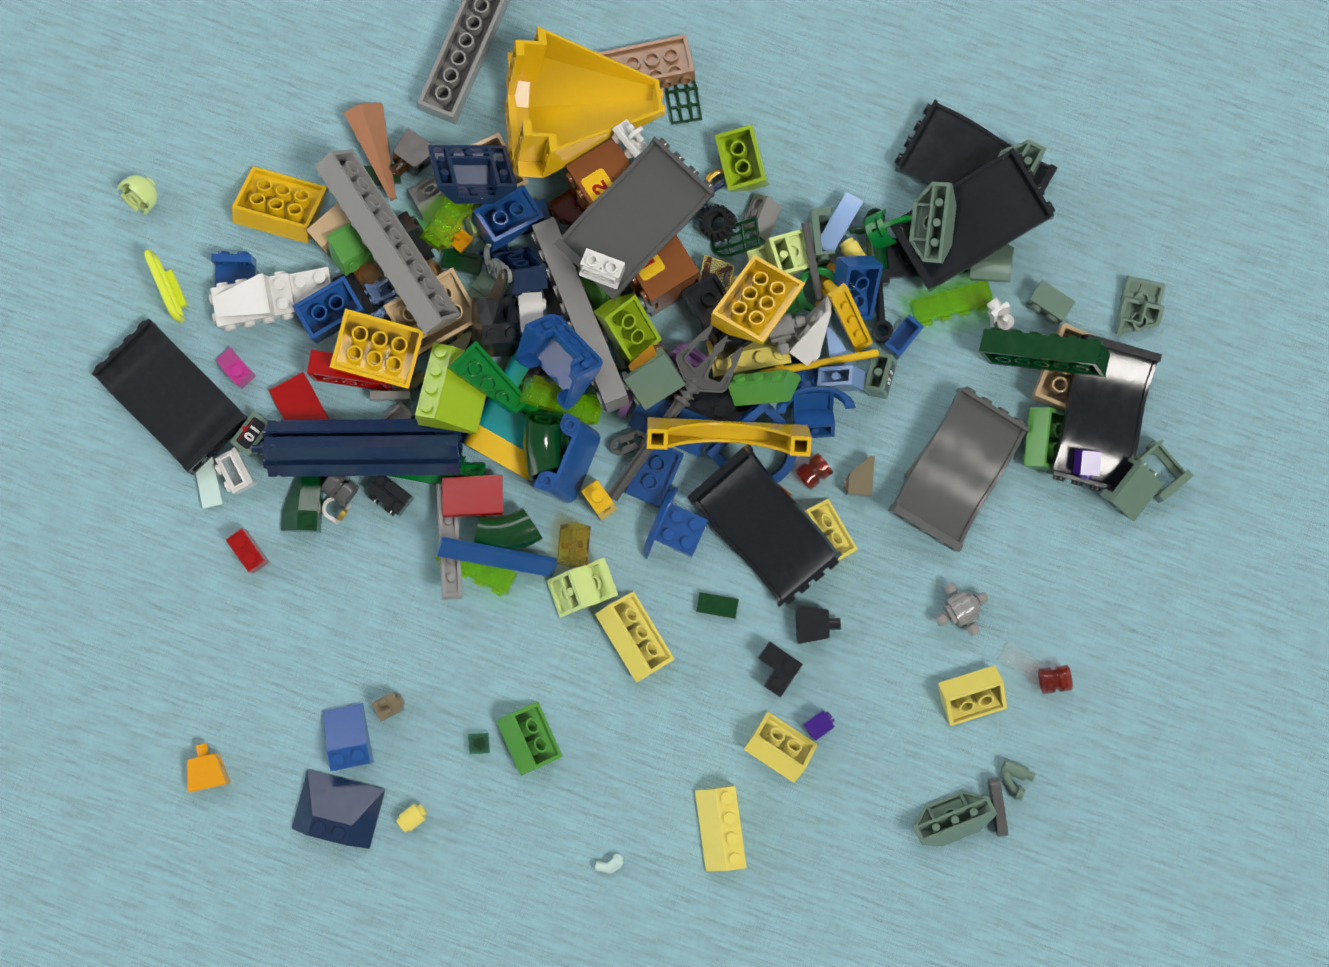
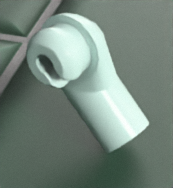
[595,854,624,874]

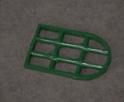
[666,80,702,125]
[712,217,761,257]

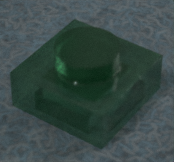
[468,733,490,754]

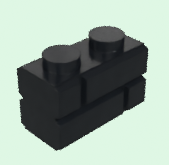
[367,476,414,516]

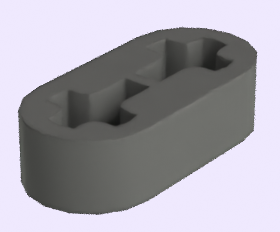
[610,431,646,456]

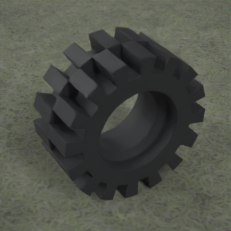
[699,204,737,243]

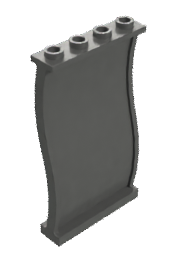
[554,136,715,301]
[888,386,1029,552]

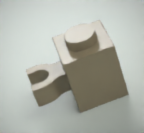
[372,692,405,721]

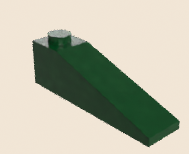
[281,476,324,533]

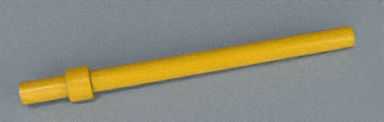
[760,349,879,372]

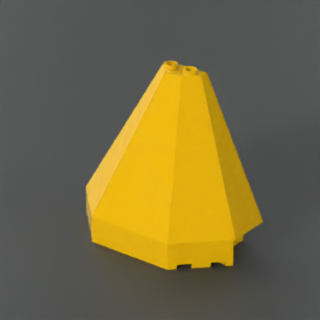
[505,26,665,178]

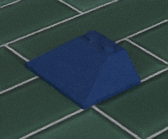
[428,145,517,204]
[292,769,386,849]

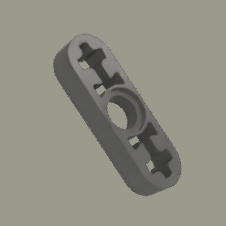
[988,777,1008,837]

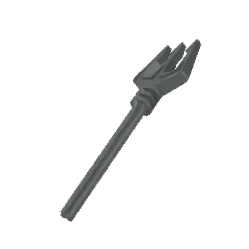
[608,325,743,501]

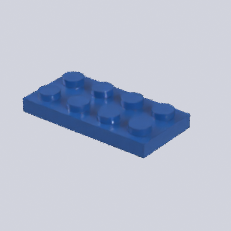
[628,398,713,458]

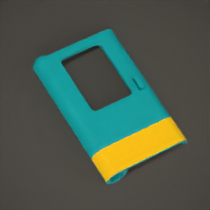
[463,345,574,482]

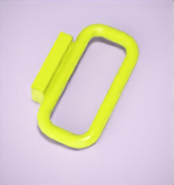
[144,249,188,323]

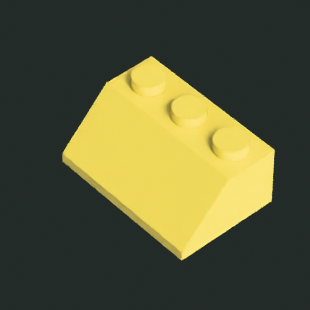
[805,498,858,561]
[938,665,1007,726]
[744,712,818,783]

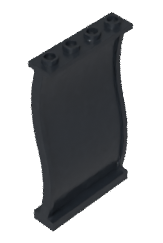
[894,99,1058,191]
[890,148,1055,292]
[91,318,248,475]
[1046,334,1162,492]
[687,444,842,607]

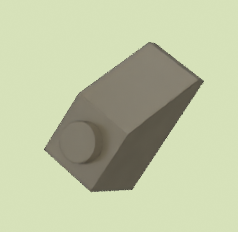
[843,455,875,497]

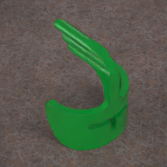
[864,209,912,248]

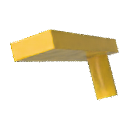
[822,280,873,353]

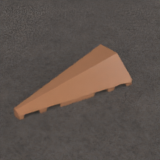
[343,102,397,201]

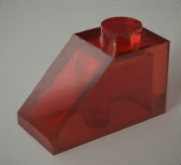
[548,190,583,226]

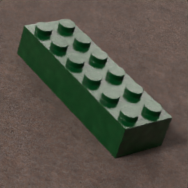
[979,327,1110,377]

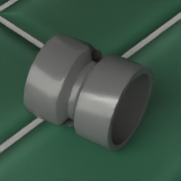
[321,476,359,507]

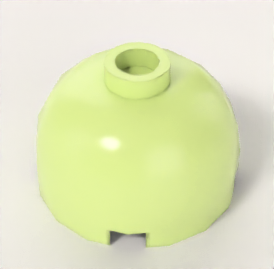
[117,175,158,215]

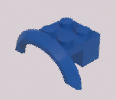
[776,386,856,438]
[642,487,708,559]

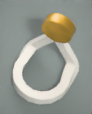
[322,497,351,525]

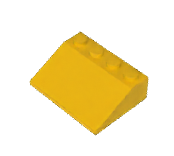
[231,166,327,244]
[711,255,805,344]
[330,309,424,389]

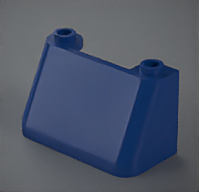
[515,314,603,410]
[533,413,600,503]

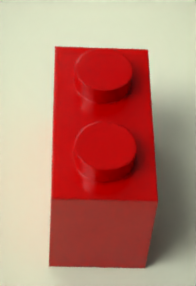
[226,528,270,574]

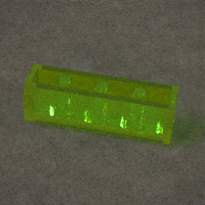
[420,197,473,252]
[909,281,993,327]
[520,375,602,425]
[435,555,518,597]

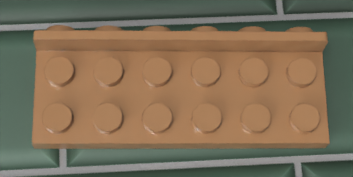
[598,34,695,88]

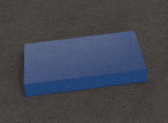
[625,448,684,508]

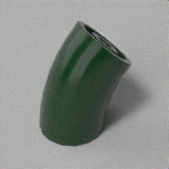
[523,411,563,481]
[474,507,543,550]

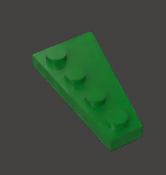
[447,341,530,415]

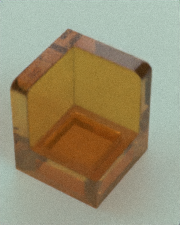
[353,260,383,290]

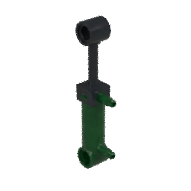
[849,208,893,343]

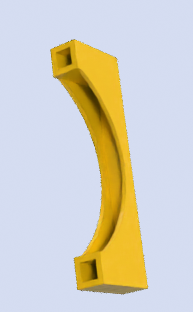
[647,417,812,457]

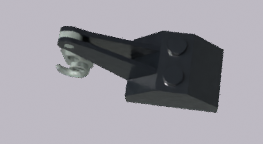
[472,243,520,357]

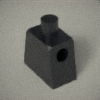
[795,606,841,644]

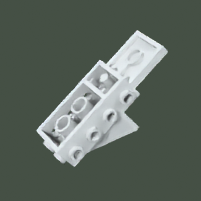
[209,267,332,331]

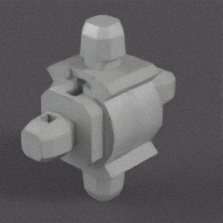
[766,313,807,355]
[935,583,989,636]

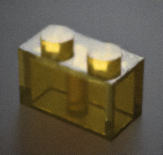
[557,522,591,568]

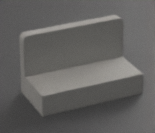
[740,195,782,241]
[370,379,412,402]

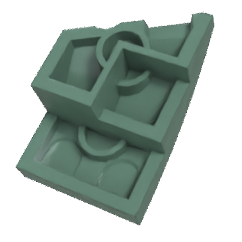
[970,244,1014,282]
[1115,276,1166,336]

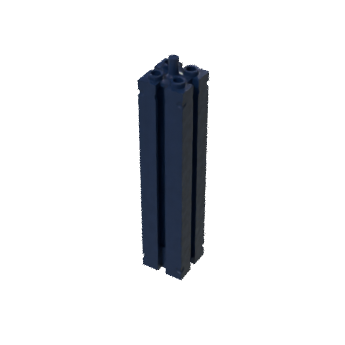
[251,419,463,477]

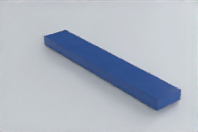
[436,537,558,577]

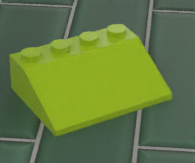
[415,343,486,434]

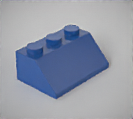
[293,276,368,344]

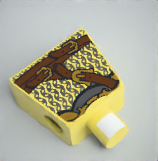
[699,255,738,291]

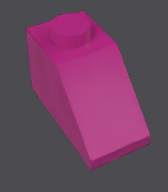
[216,347,257,389]

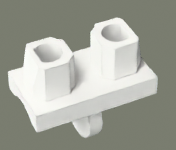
[612,119,648,159]
[987,297,1015,331]

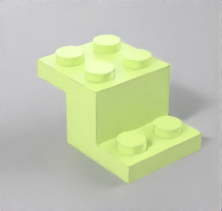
[744,229,810,276]
[547,558,618,618]

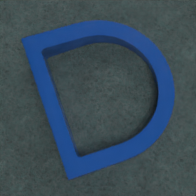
[705,403,797,483]

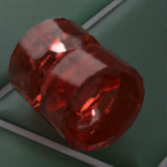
[795,453,833,490]
[1038,665,1073,694]

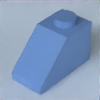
[817,365,865,391]

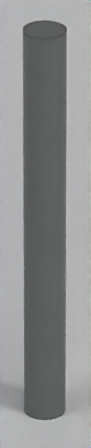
[801,222,823,301]

